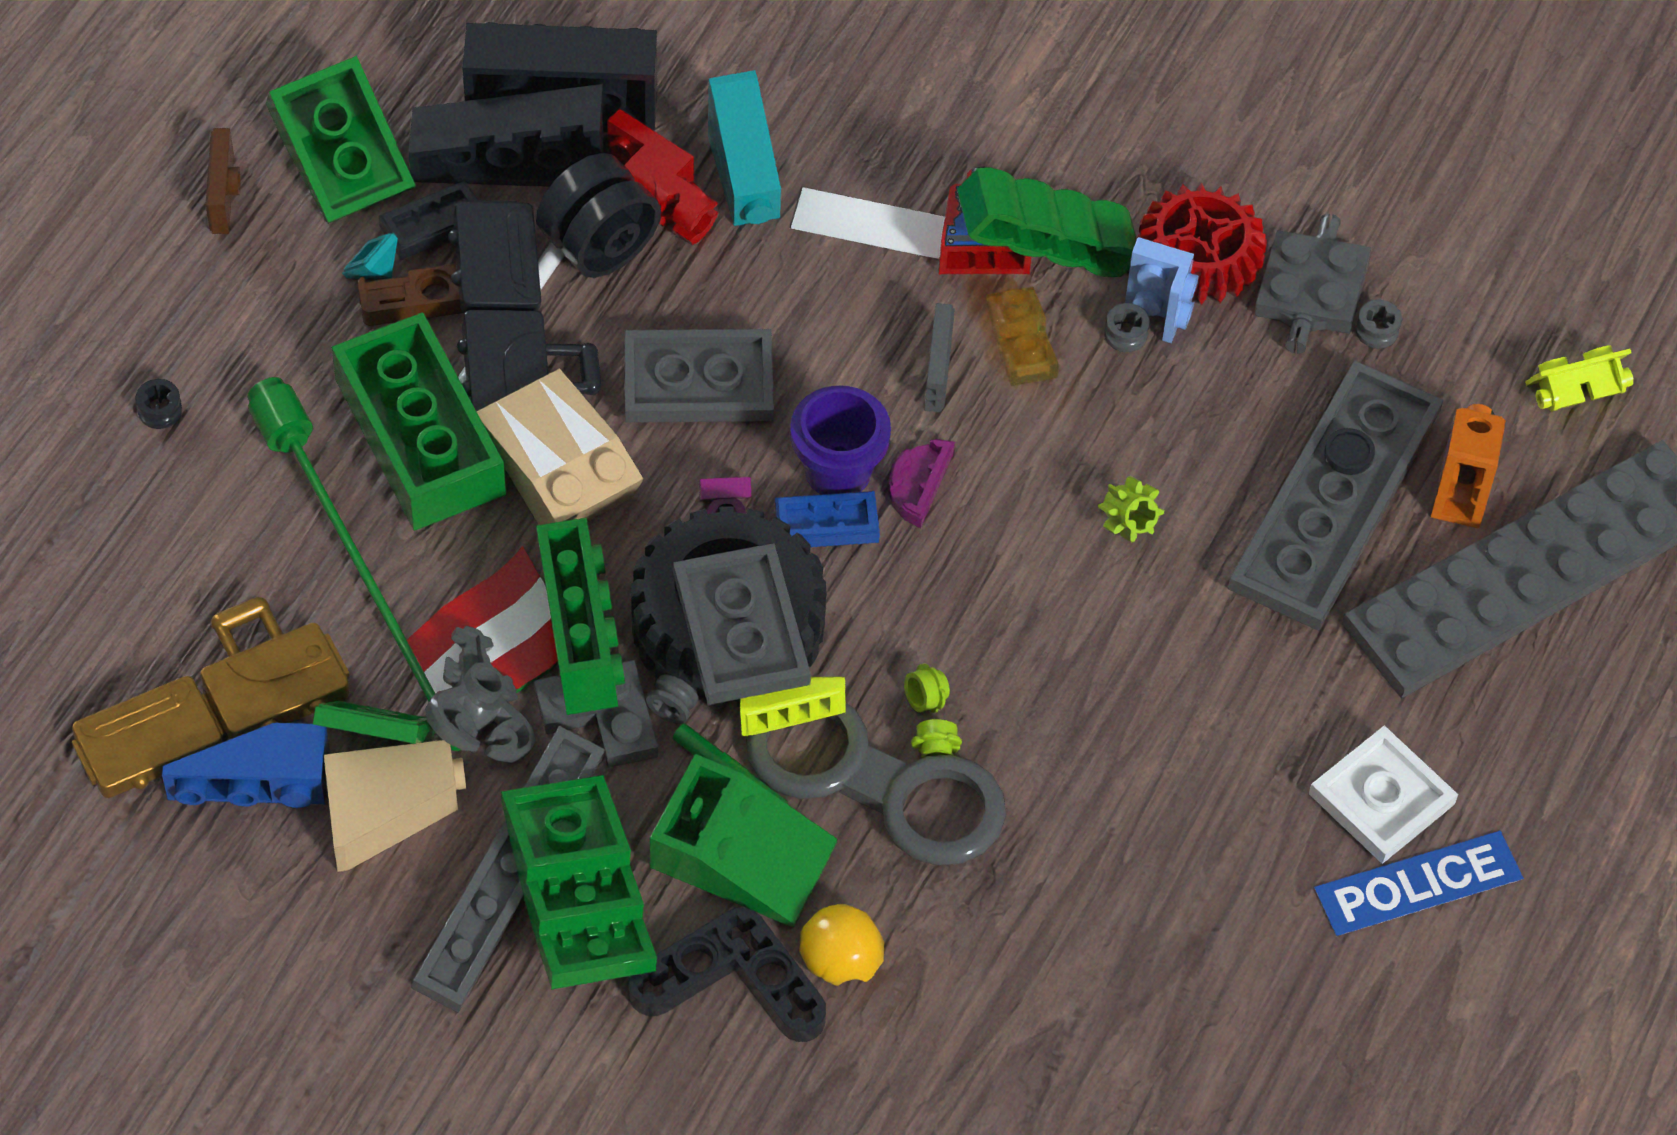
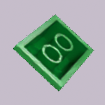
[266,56,416,224]

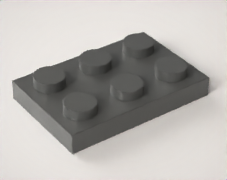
[625,329,774,423]
[673,543,811,705]

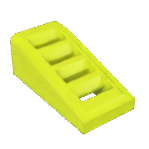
[740,677,846,736]

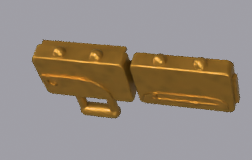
[72,597,350,798]

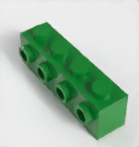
[536,518,625,715]

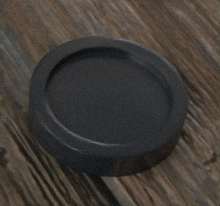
[1324,428,1375,475]

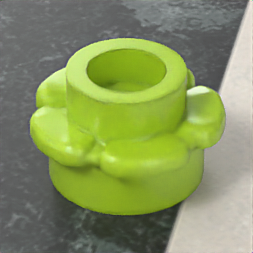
[904,663,950,713]
[911,719,962,758]

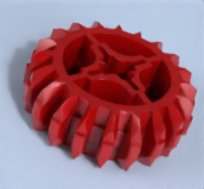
[1137,183,1267,305]

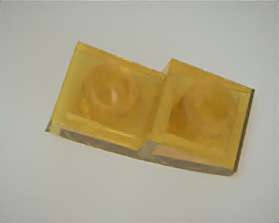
[986,286,1058,386]

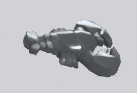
[425,626,536,763]

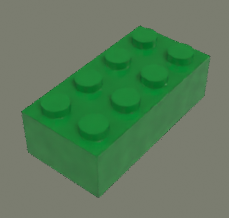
[331,312,506,531]

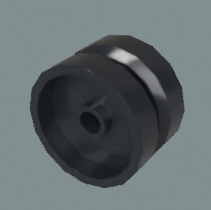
[536,153,661,278]

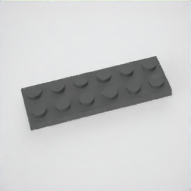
[1228,360,1444,631]

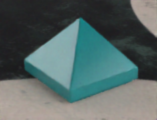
[342,233,398,279]

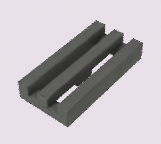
[924,303,955,412]

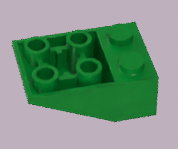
[650,754,838,928]

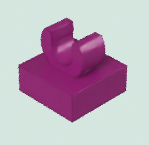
[699,477,752,514]

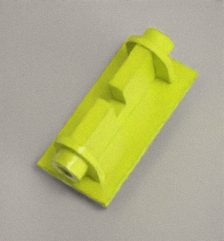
[1525,345,1633,412]

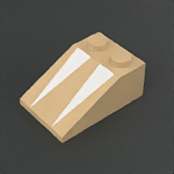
[477,368,643,525]

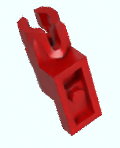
[608,109,719,245]

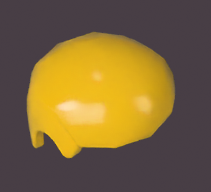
[799,904,884,986]

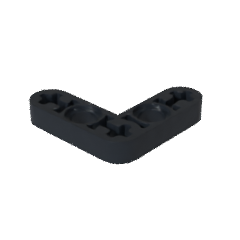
[629,908,826,1042]

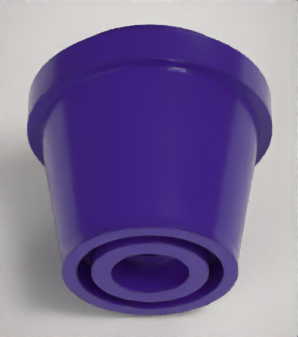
[790,385,891,495]

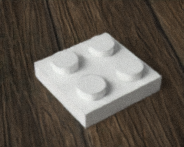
[1309,725,1458,864]

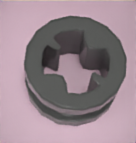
[1356,299,1402,349]
[1104,303,1149,352]
[646,675,698,724]

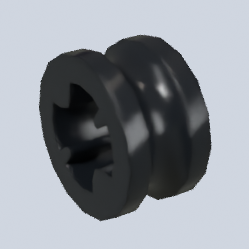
[135,379,182,429]

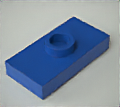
[775,491,880,547]

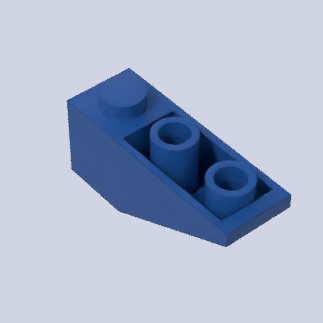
[162,723,330,808]

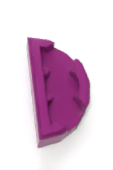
[888,439,955,529]

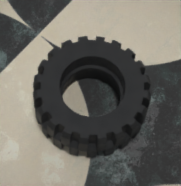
[631,507,827,707]

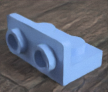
[1125,237,1199,344]

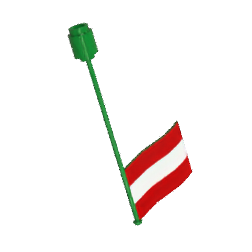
[247,377,558,752]

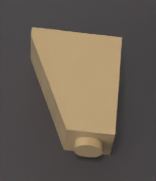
[324,740,466,872]

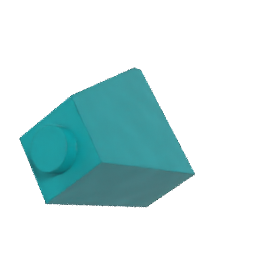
[708,70,781,226]

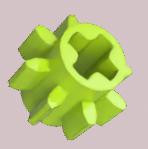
[1098,476,1164,542]

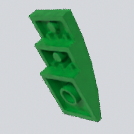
[501,775,657,990]

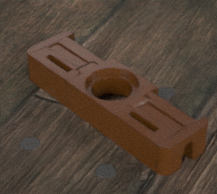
[358,264,463,326]

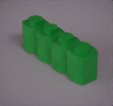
[957,167,1137,277]

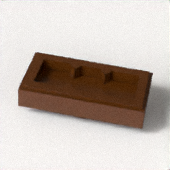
[205,128,241,234]

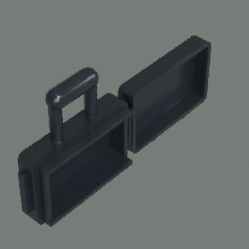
[448,200,601,412]

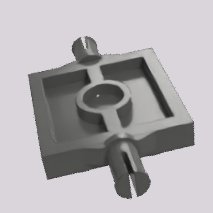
[1255,214,1371,354]

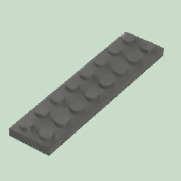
[1342,440,1677,699]

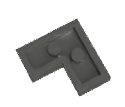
[534,660,658,768]

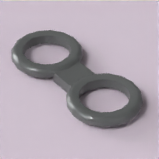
[746,703,1006,866]

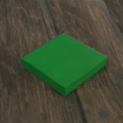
[313,701,435,744]

